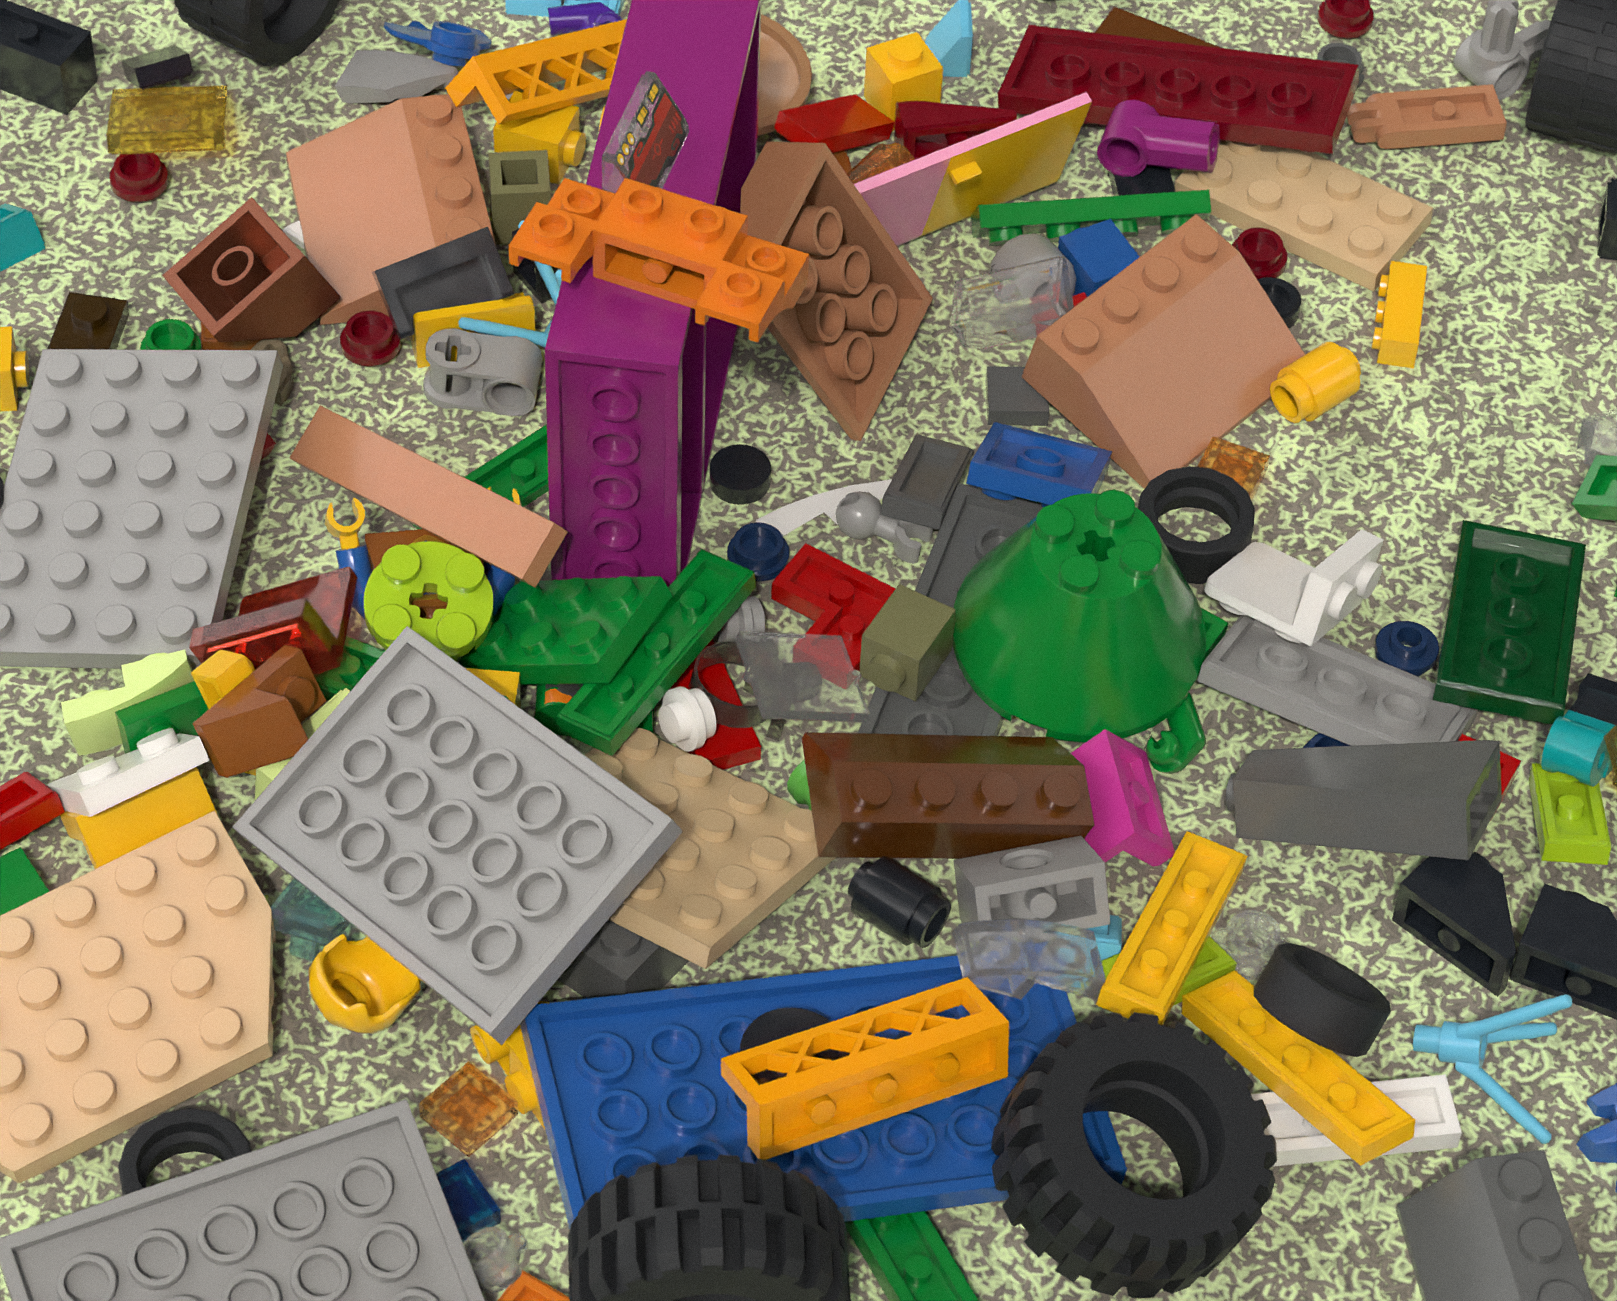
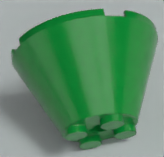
[953,489,1207,742]

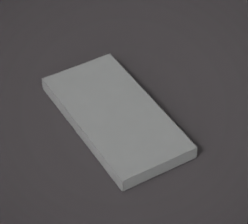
[1197,615,1478,746]

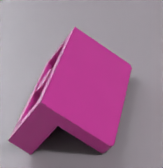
[1071,729,1175,867]

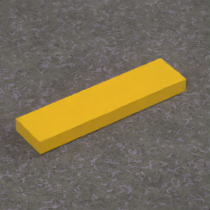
[1096,831,1248,1025]
[1181,970,1416,1166]

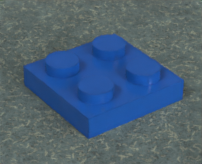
[966,422,1112,507]

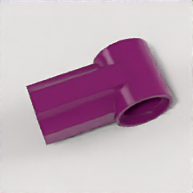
[1097,100,1220,177]

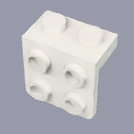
[1204,529,1384,646]

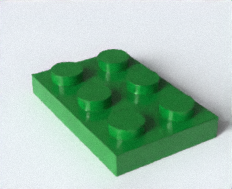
[458,576,673,684]

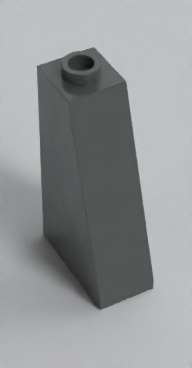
[1226,740,1502,860]

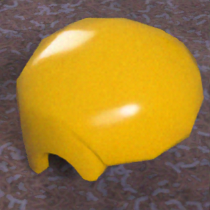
[308,934,421,1034]

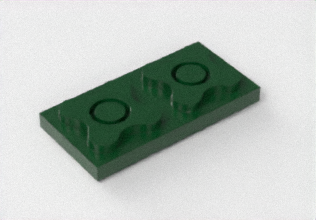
[1432,520,1586,725]

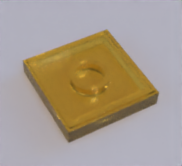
[106,85,229,154]

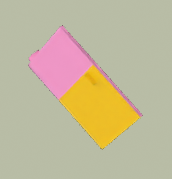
[854,92,1092,246]

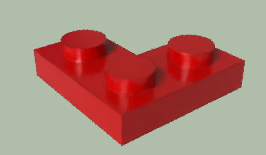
[771,543,896,694]

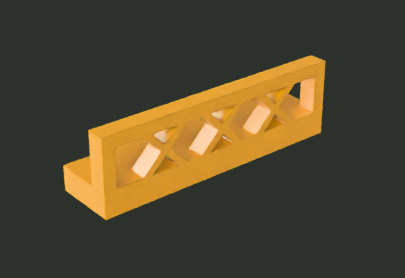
[445,19,627,125]
[721,977,1009,1160]

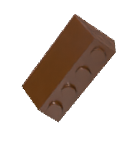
[802,732,1095,859]

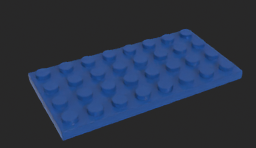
[520,945,1127,1229]

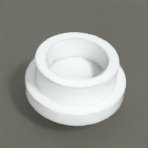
[658,686,716,752]

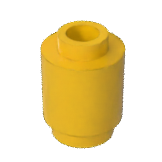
[1270,342,1361,423]

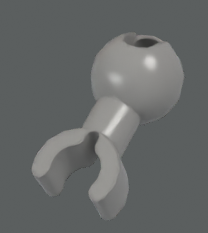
[835,491,933,564]

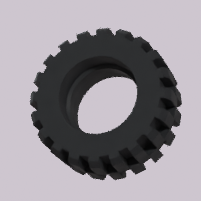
[991,1012,1277,1299]
[568,1155,851,1301]

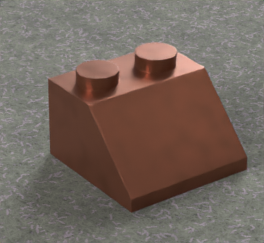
[162,197,341,343]

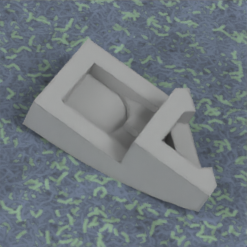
[334,50,458,104]

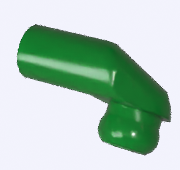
[1146,693,1206,774]

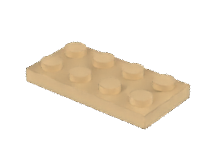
[1174,140,1433,292]

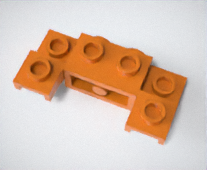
[508,178,809,343]

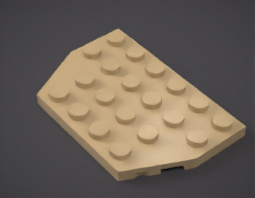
[0,811,276,1183]

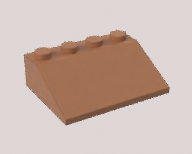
[286,94,496,325]
[740,141,933,441]
[1022,214,1305,489]

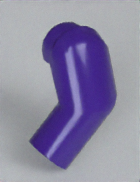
[548,2,622,35]

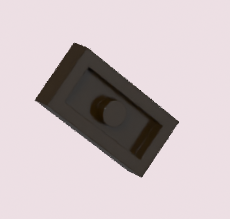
[47,292,129,350]

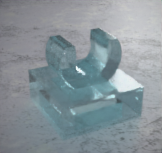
[270,878,350,962]

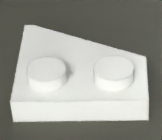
[46,728,210,817]

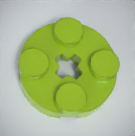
[364,541,493,663]

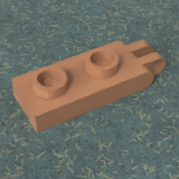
[1346,84,1507,149]

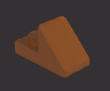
[192,645,326,778]

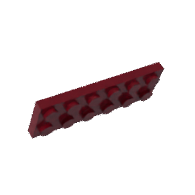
[997,25,1359,154]

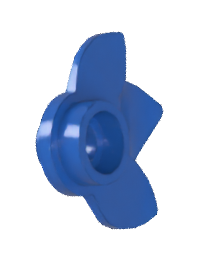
[384,21,492,66]

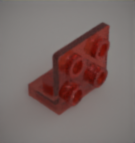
[189,567,358,674]

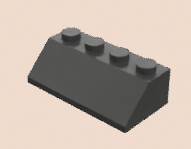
[1396,1150,1593,1301]

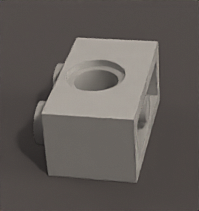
[953,836,1111,950]

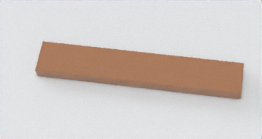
[289,405,568,588]

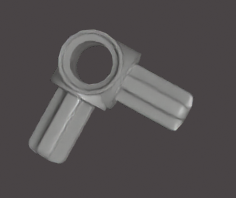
[1454,0,1551,102]

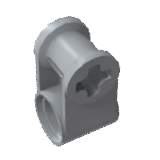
[423,328,542,416]

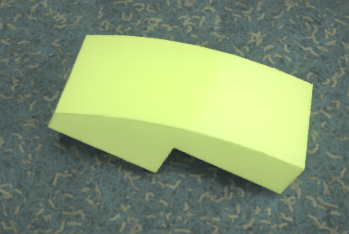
[61,650,194,756]

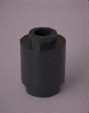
[848,856,951,948]

